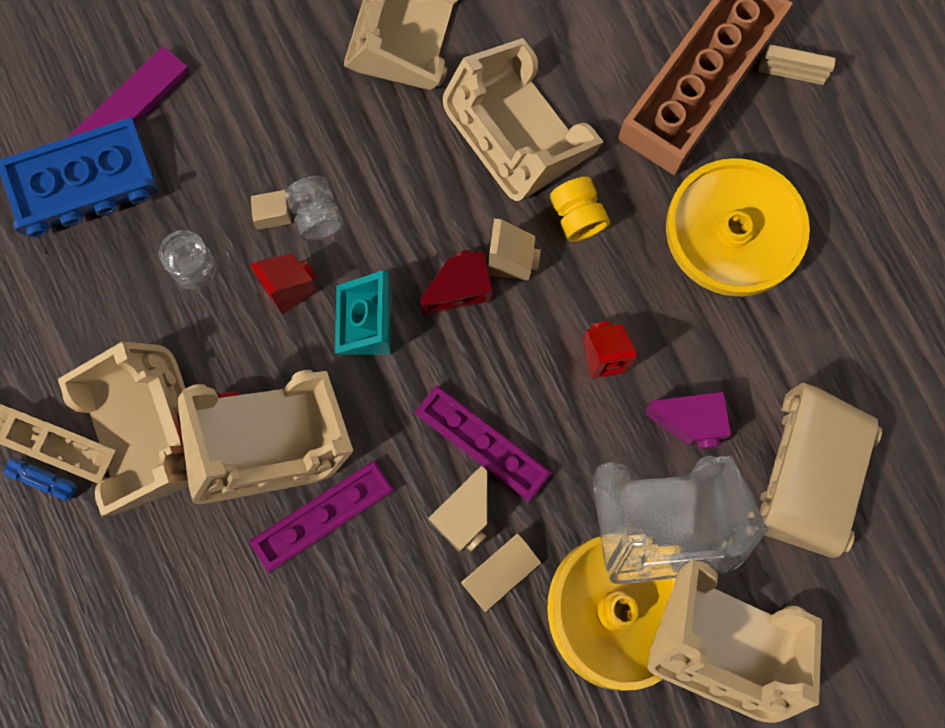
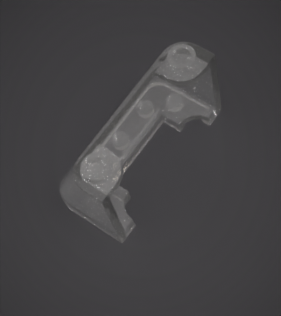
[592,456,768,584]

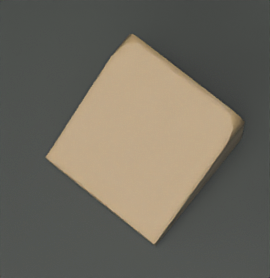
[251,190,291,230]

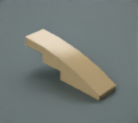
[0,404,116,483]

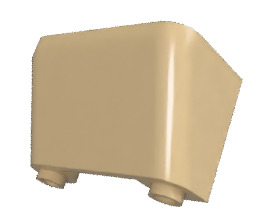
[344,0,458,90]
[443,38,603,201]
[58,342,189,517]
[178,370,353,504]
[748,383,882,558]
[648,559,822,723]

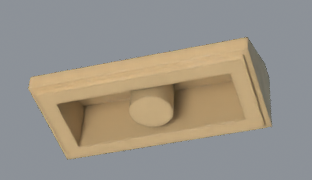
[461,533,541,612]

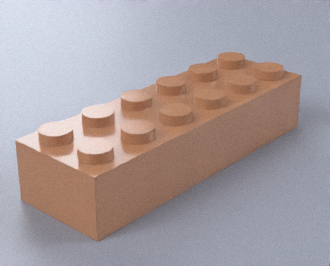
[618,0,793,176]

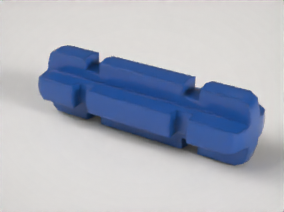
[3,457,77,501]

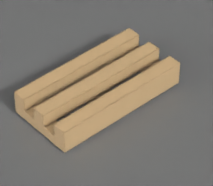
[758,44,836,85]

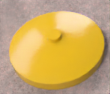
[666,158,810,297]
[547,533,679,691]

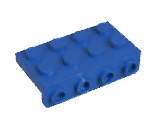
[0,117,159,237]

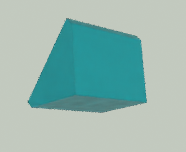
[335,270,391,355]

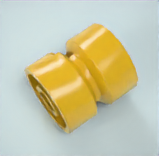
[550,177,610,242]

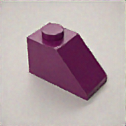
[645,392,731,450]

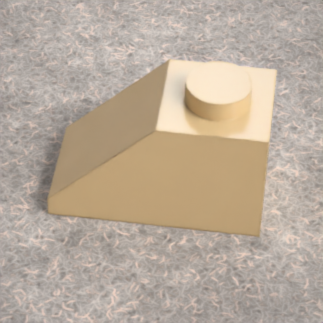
[488,218,541,281]
[428,466,487,553]

